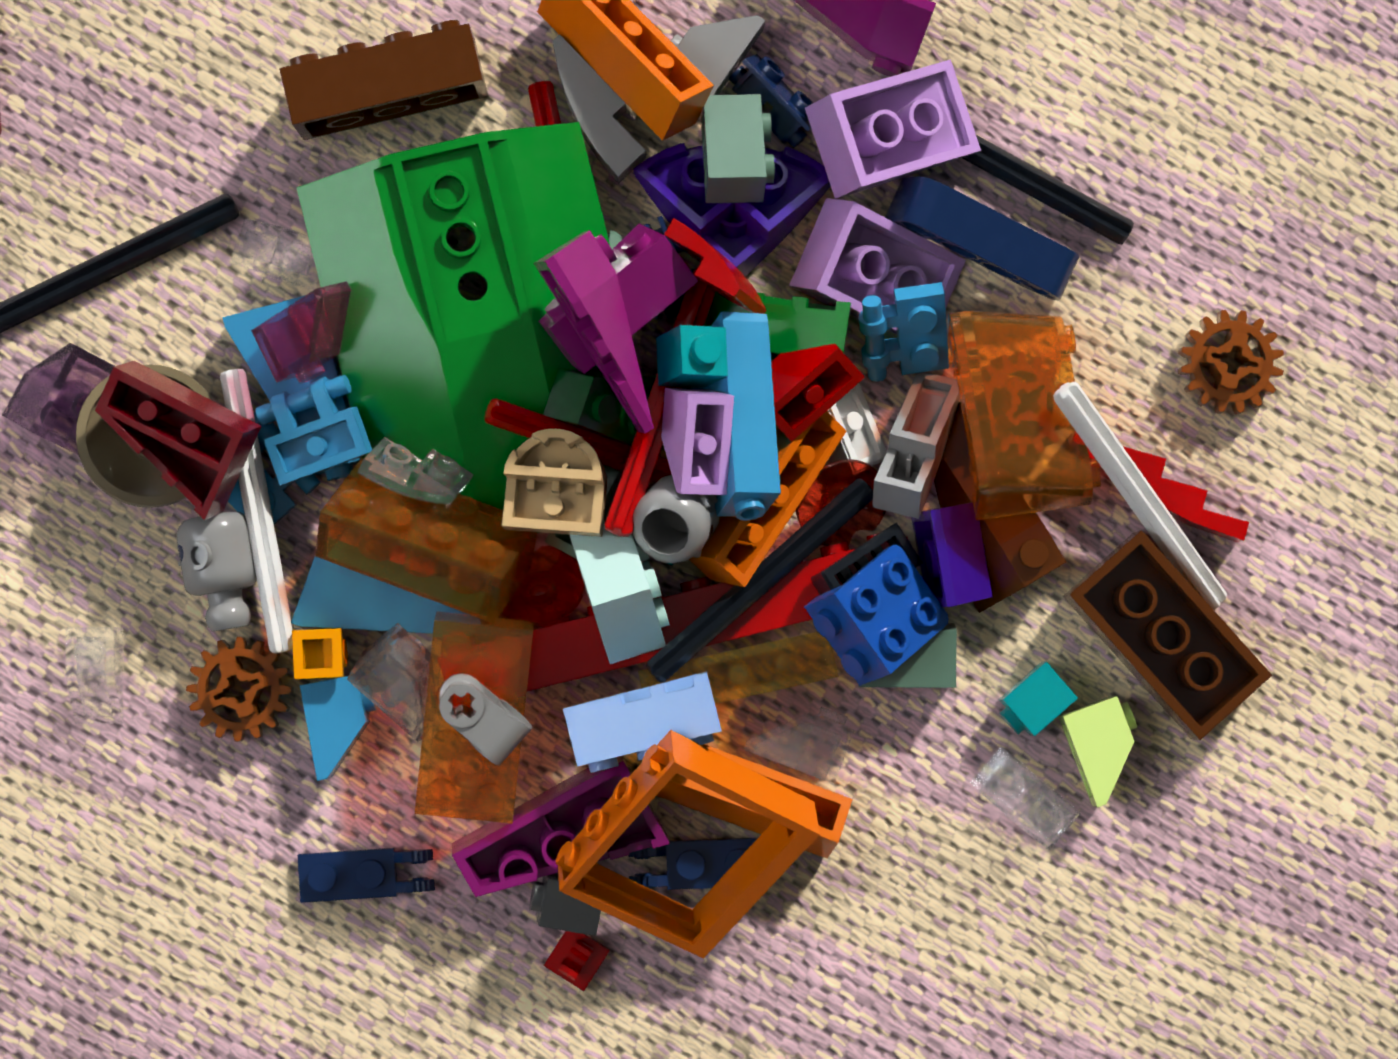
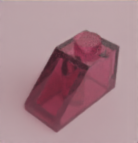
[251,281,351,384]

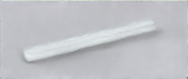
[220,369,293,654]
[1053,382,1227,610]

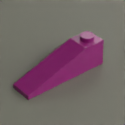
[793,0,936,77]
[533,230,654,434]

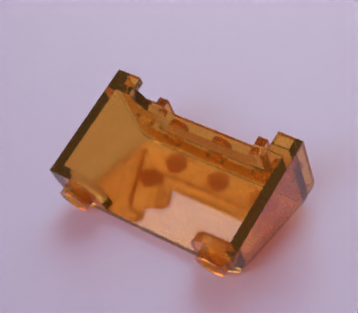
[947,311,1101,520]

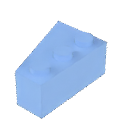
[563,671,722,773]

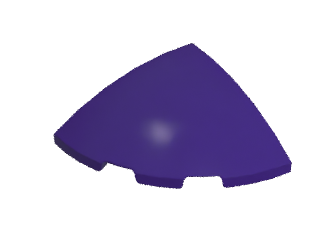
[633,143,831,276]

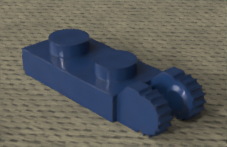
[628,838,758,890]
[297,847,435,903]

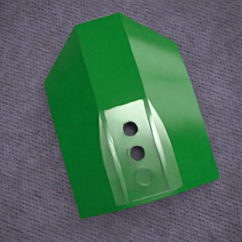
[296,122,610,547]

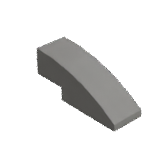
[553,34,646,184]
[873,372,964,519]

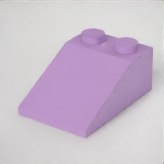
[805,59,981,199]
[789,198,966,334]

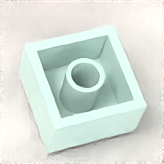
[570,521,670,664]

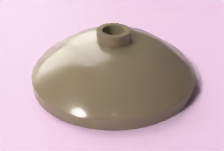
[76,364,213,508]

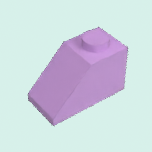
[661,388,734,495]

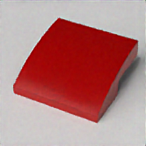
[664,218,767,314]

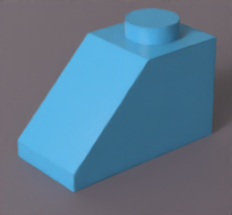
[300,674,376,781]

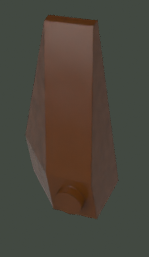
[934,401,1066,613]

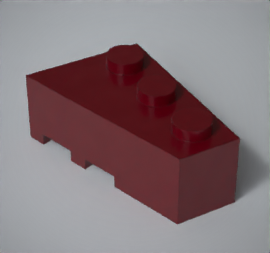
[95,361,261,521]

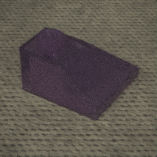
[2,343,115,455]

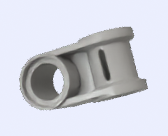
[439,673,533,766]

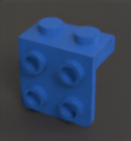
[804,545,949,686]

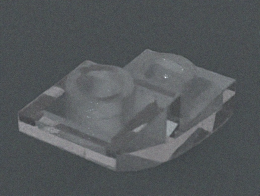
[357,437,474,504]
[970,747,1081,850]

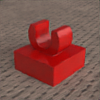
[543,931,610,991]

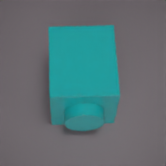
[656,325,728,388]
[999,662,1078,736]

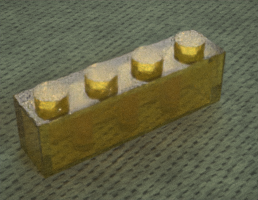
[638,631,839,704]

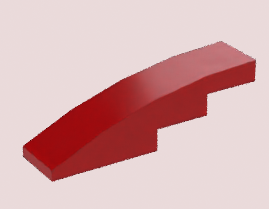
[1066,432,1249,542]

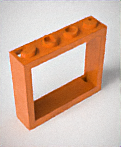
[556,730,820,959]

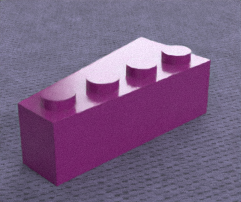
[452,756,670,897]

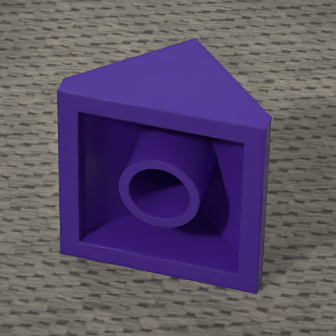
[911,502,993,607]

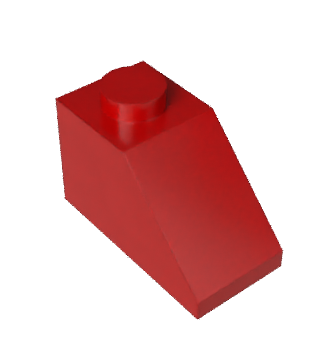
[771,343,865,442]

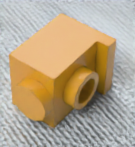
[292,628,348,679]

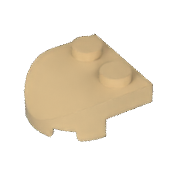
[502,429,607,537]

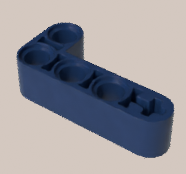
[885,176,1079,301]

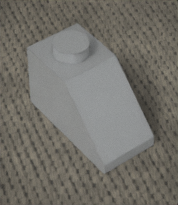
[671,15,765,95]

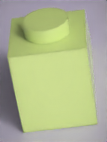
[1058,696,1137,807]

